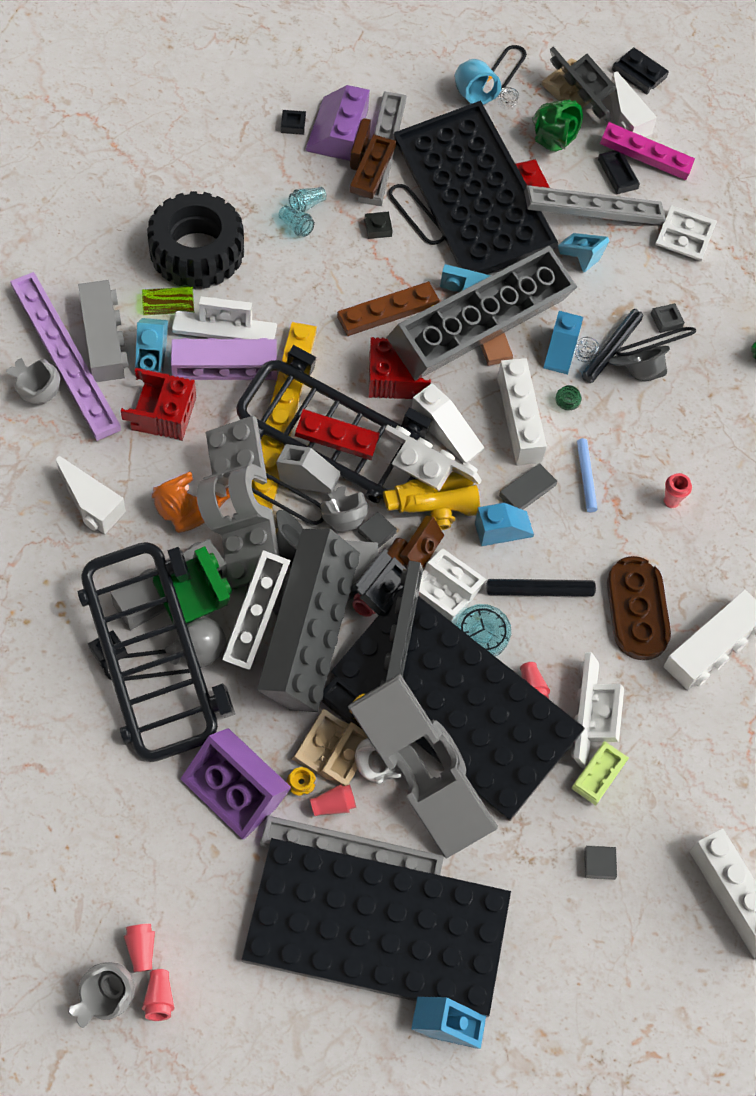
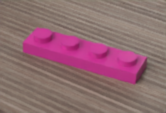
[599,122,695,180]

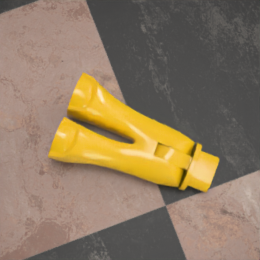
[383,471,480,516]

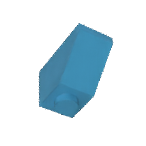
[543,311,583,375]
[475,503,534,547]
[411,997,486,1049]

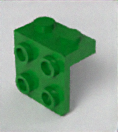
[153,546,232,624]

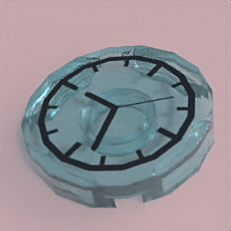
[456,604,512,656]

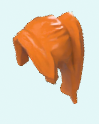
[152,471,230,533]

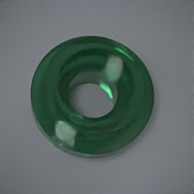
[555,385,582,410]

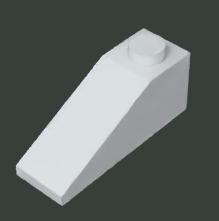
[610,72,657,137]
[412,383,484,463]
[56,456,126,534]

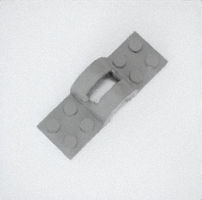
[197,416,280,589]
[348,674,498,859]

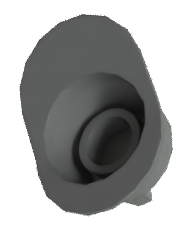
[609,346,670,381]
[275,510,303,564]

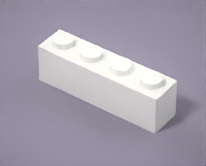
[497,358,547,465]
[222,550,291,670]
[663,590,756,691]
[689,829,756,960]

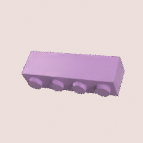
[171,338,277,380]

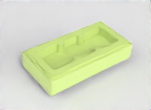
[571,741,629,806]

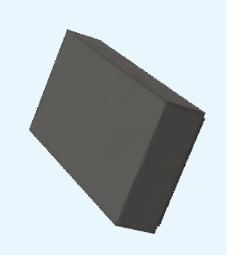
[499,463,557,510]

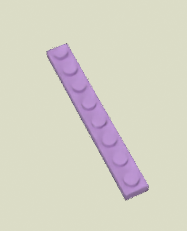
[10,272,121,441]

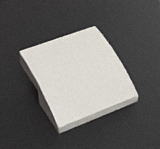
[656,205,717,261]
[418,548,487,622]

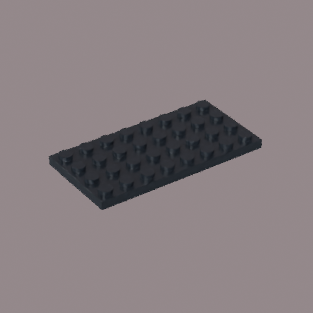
[393,100,558,274]
[331,586,585,821]
[242,838,511,1017]

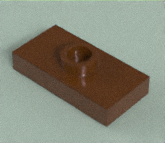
[350,118,371,170]
[400,516,445,568]

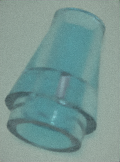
[289,186,327,213]
[279,205,315,237]

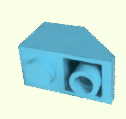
[135,318,168,373]

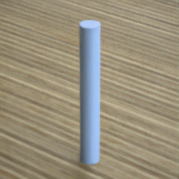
[577,438,598,512]

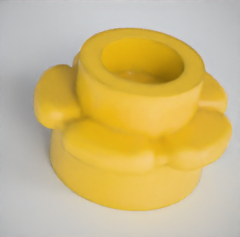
[430,508,455,530]
[286,767,316,796]

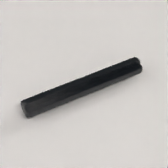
[582,309,643,383]
[486,579,596,597]

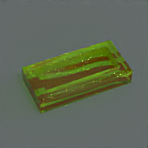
[142,287,195,315]

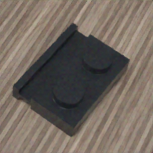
[612,47,669,94]
[351,548,406,616]

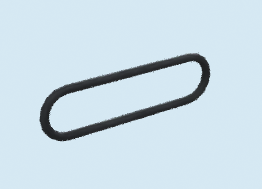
[491,45,527,96]
[389,184,445,244]
[616,327,696,356]
[252,473,324,525]
[104,649,190,681]

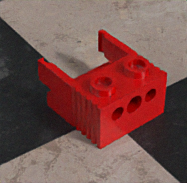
[369,337,431,399]
[121,368,197,441]

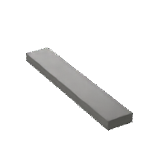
[358,91,407,206]
[524,185,666,225]
[260,815,444,875]

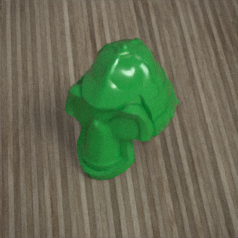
[532,99,583,151]

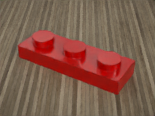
[295,409,380,460]

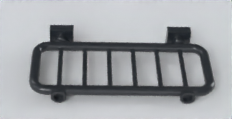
[236,345,433,503]
[77,542,236,762]

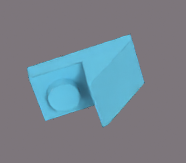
[558,233,609,272]
[440,264,491,292]

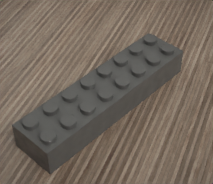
[386,246,577,381]

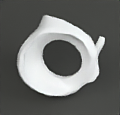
[355,738,401,784]

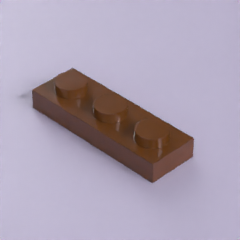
[350,134,396,199]

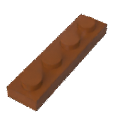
[337,281,440,336]

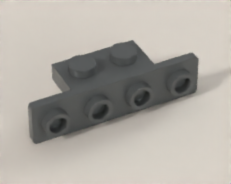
[550,46,616,123]

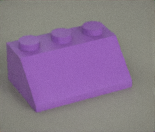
[306,85,370,161]
[181,728,291,839]

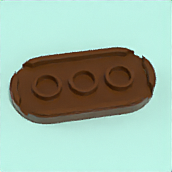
[607,556,671,660]

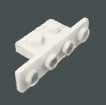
[172,296,277,339]
[385,425,482,491]
[571,652,624,768]

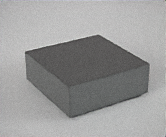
[651,303,685,333]
[358,512,397,549]
[584,845,617,880]

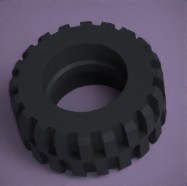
[147,191,244,289]

